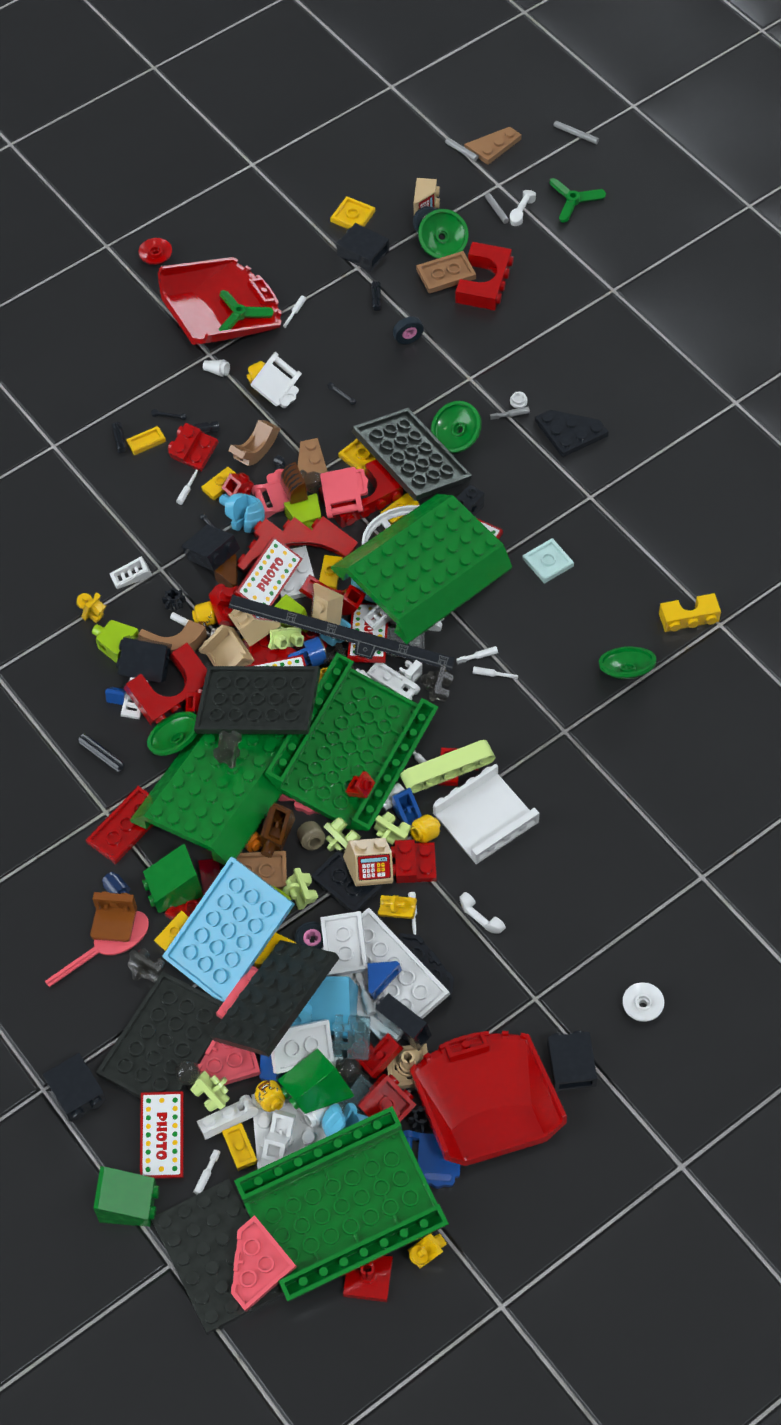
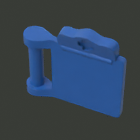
[403,1130,460,1189]

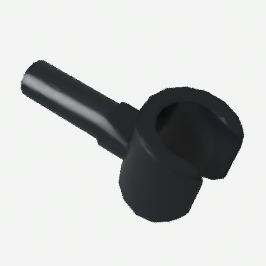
[273,455,286,472]

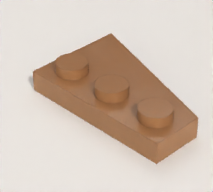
[464,127,522,165]
[298,438,328,489]

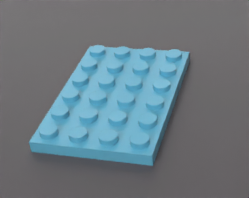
[162,857,295,1002]

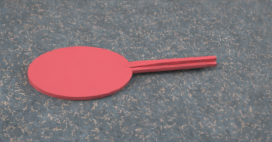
[45,911,149,987]

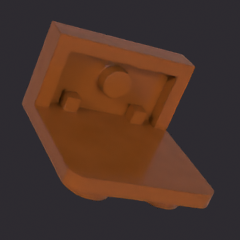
[90,892,137,942]

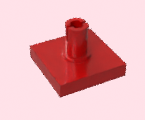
[343,1256,393,1302]

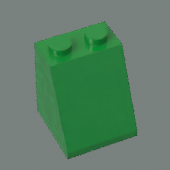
[142,844,203,913]
[278,1048,354,1114]
[94,1166,159,1227]

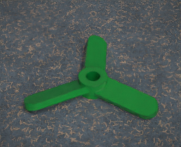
[549,178,606,223]
[219,290,273,331]

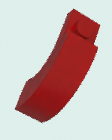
[299,574,366,615]

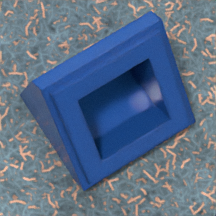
[105,687,126,705]

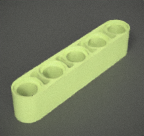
[400,740,496,793]

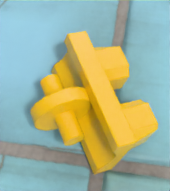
[76,592,106,623]
[378,895,417,919]
[408,1233,447,1269]

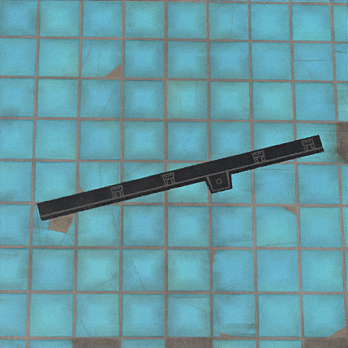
[228,595,455,671]

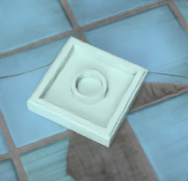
[523,538,574,584]

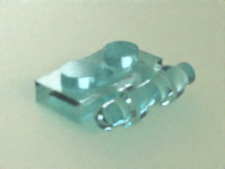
[332,1014,370,1060]

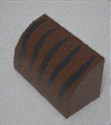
[280,462,308,504]

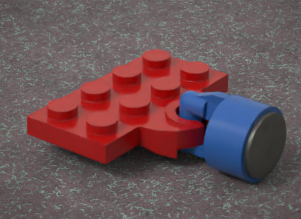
[242,633,328,666]

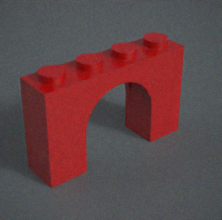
[455,242,514,310]
[319,459,403,528]
[124,643,207,725]

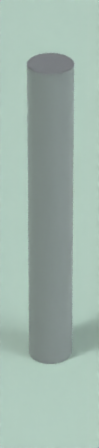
[554,120,599,145]

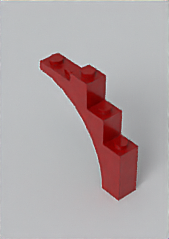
[237,516,358,573]

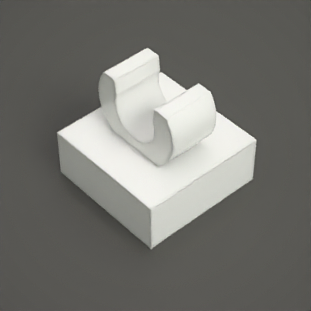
[399,660,422,682]

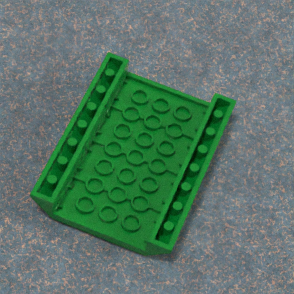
[331,494,512,644]
[265,653,438,831]
[130,734,288,865]
[234,1106,449,1302]

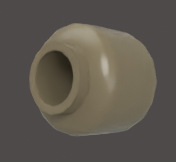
[297,821,325,850]

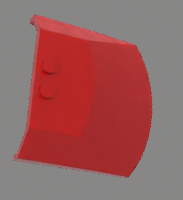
[158,257,282,345]
[410,1031,567,1166]

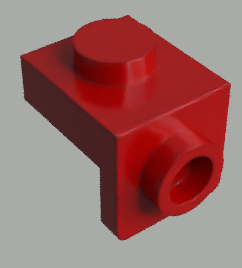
[345,771,375,798]

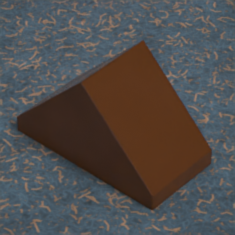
[214,554,238,588]
[264,802,296,845]

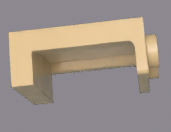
[198,625,255,666]

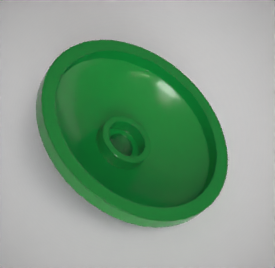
[418,209,468,259]
[431,401,482,453]
[599,646,656,680]
[147,711,197,756]

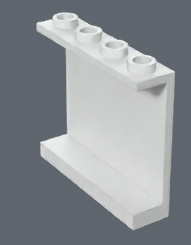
[433,764,539,864]

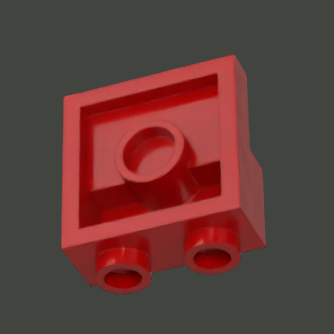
[168,423,219,472]
[209,584,239,627]
[391,840,436,883]
[356,1074,416,1122]

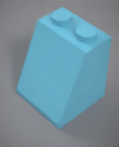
[309,976,358,1039]

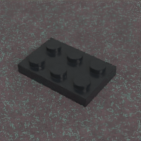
[311,850,382,913]

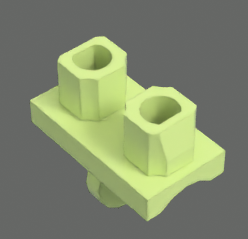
[268,626,304,650]
[374,812,411,845]
[324,817,361,851]
[283,868,318,910]
[191,1070,230,1112]

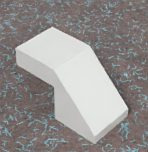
[262,1110,296,1161]

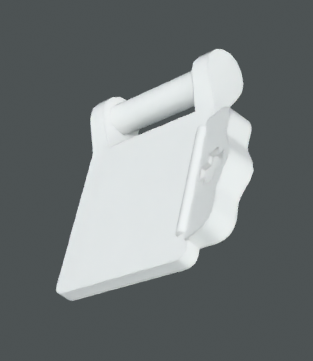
[250,352,302,408]

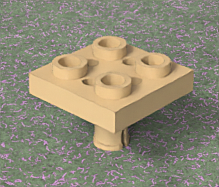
[387,1043,428,1089]

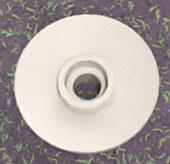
[623,982,664,1022]

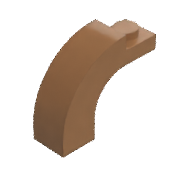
[228,420,281,466]
[138,620,207,660]

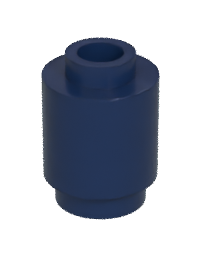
[102,872,130,894]

